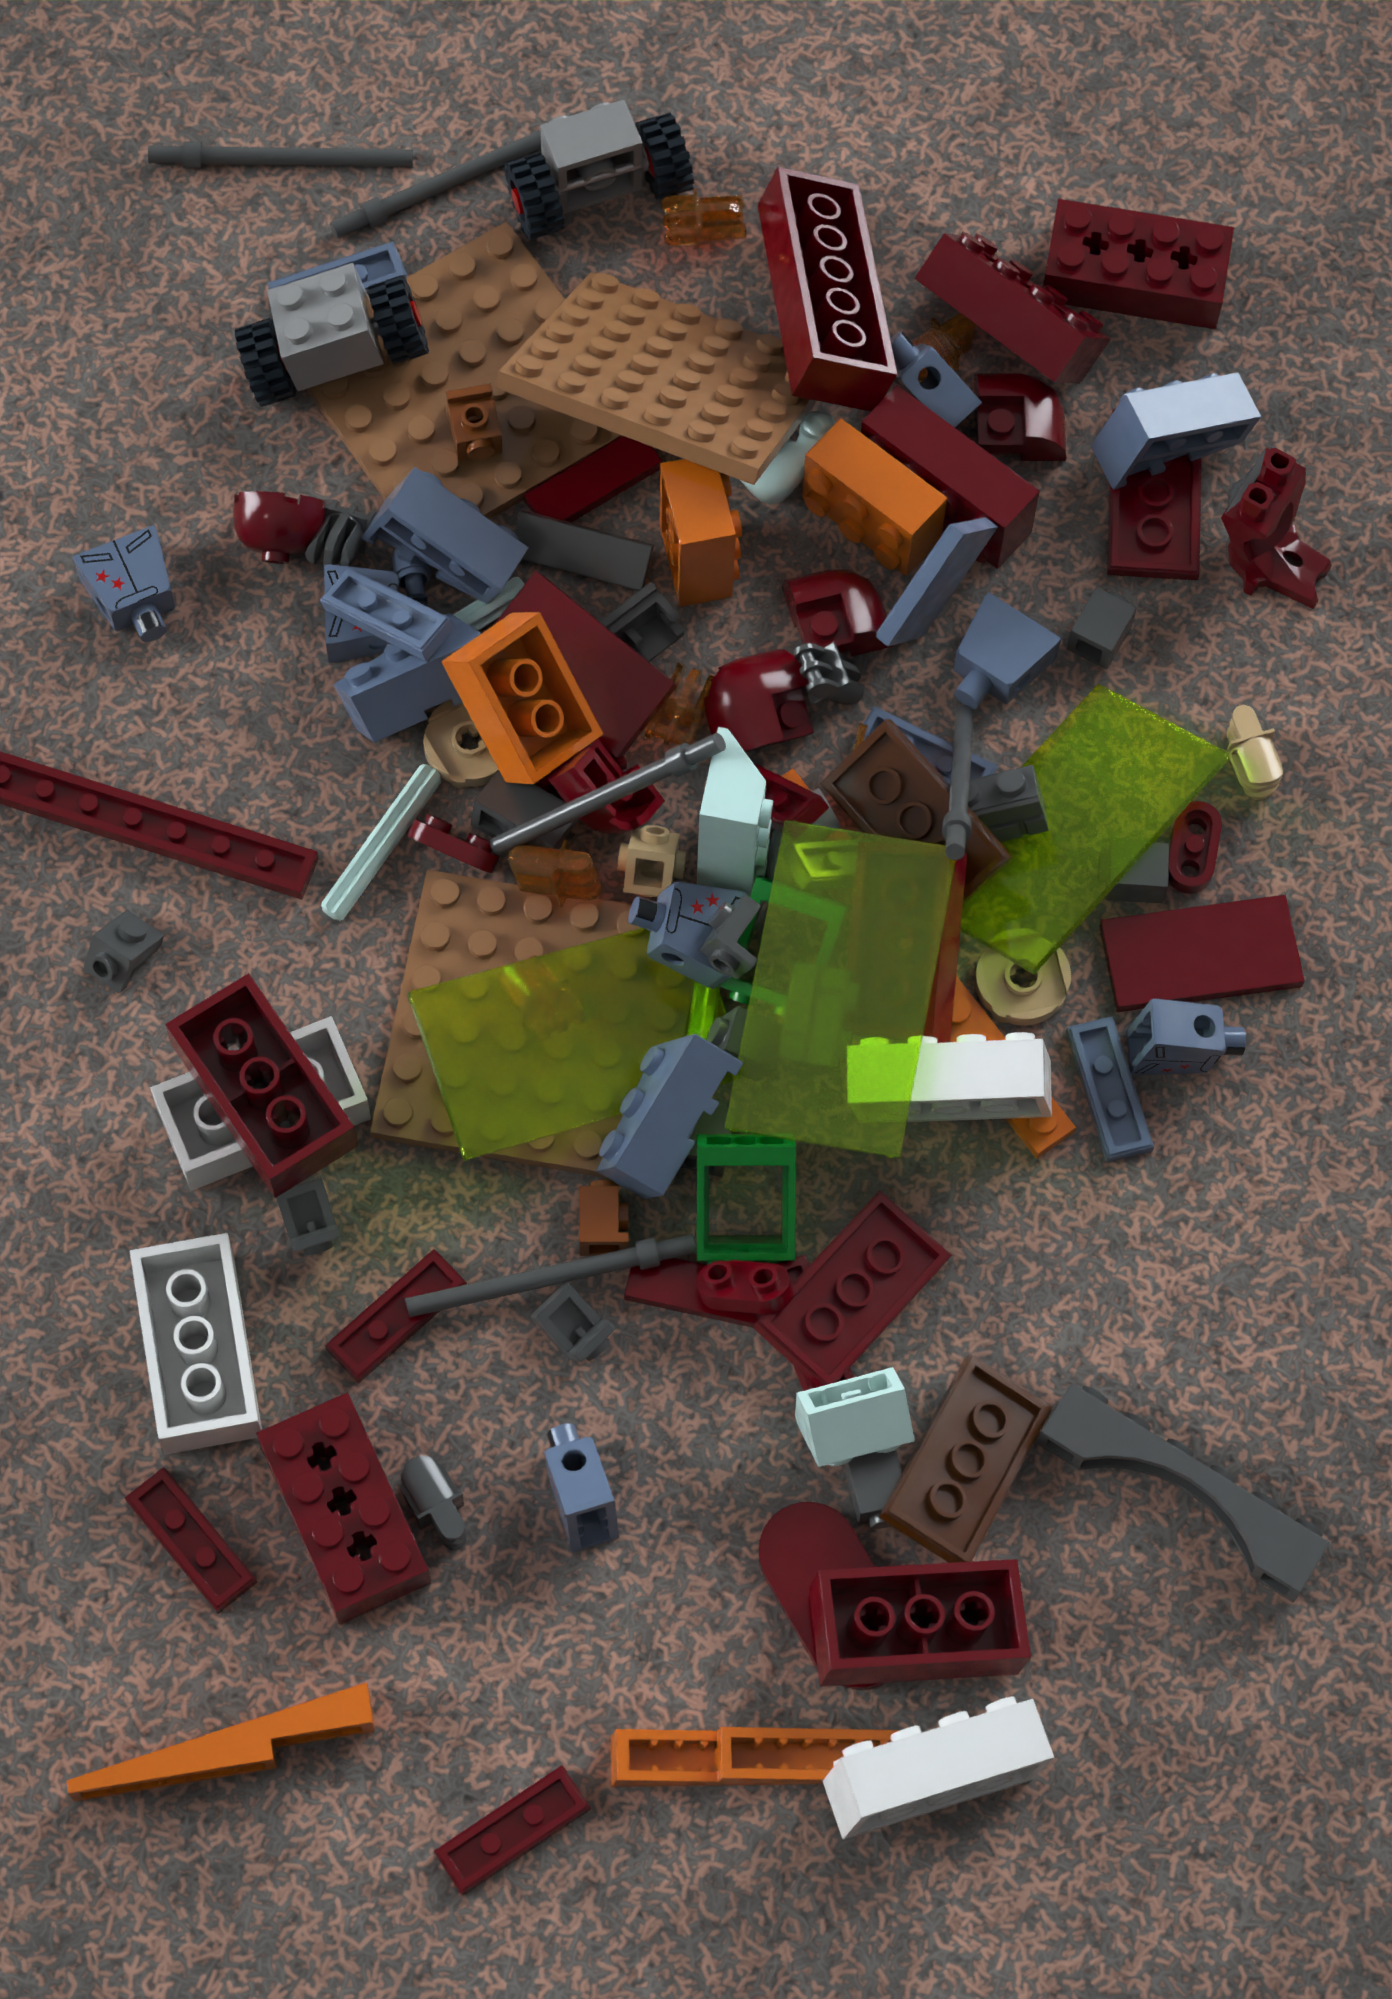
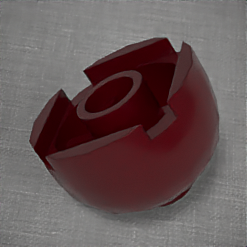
[233,491,325,564]

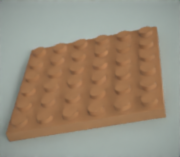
[305,221,622,519]
[495,272,817,485]
[370,870,693,1178]

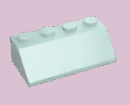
[697,727,773,897]

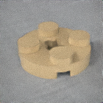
[423,699,499,789]
[975,930,1071,1026]

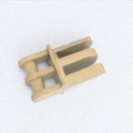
[1224,705,1283,800]

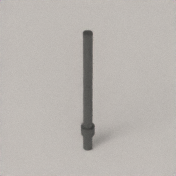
[330,130,541,239]
[148,141,413,169]
[942,705,974,860]
[490,733,726,855]
[405,1234,697,1318]

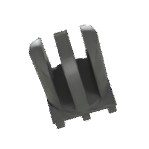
[305,499,377,567]
[793,642,865,705]
[401,1455,467,1550]

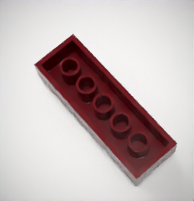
[757,167,898,411]

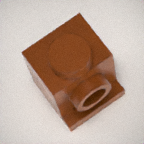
[446,383,503,461]
[579,1180,628,1256]

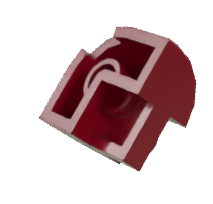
[974,373,1067,461]
[782,569,895,657]
[704,649,814,753]
[548,738,665,835]

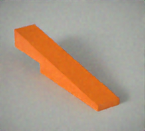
[66,1682,375,1802]
[611,1727,900,1787]

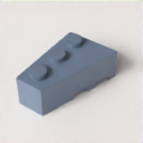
[1091,372,1261,490]
[360,467,529,604]
[333,613,482,742]
[596,1034,744,1199]

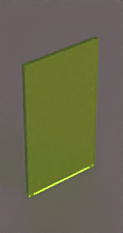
[905,684,1230,975]
[725,821,956,1159]
[407,928,745,1161]

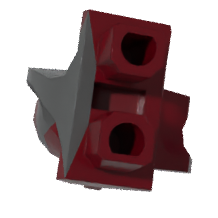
[1221,447,1331,609]

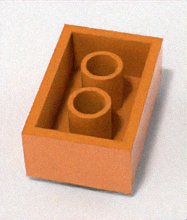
[802,418,947,576]
[659,459,742,607]
[441,612,603,784]

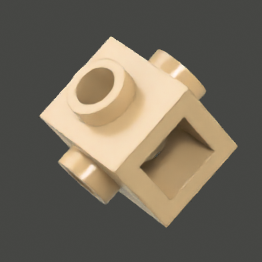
[617,825,687,897]

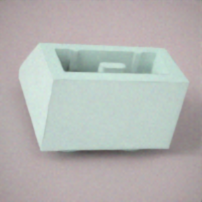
[795,1367,915,1467]

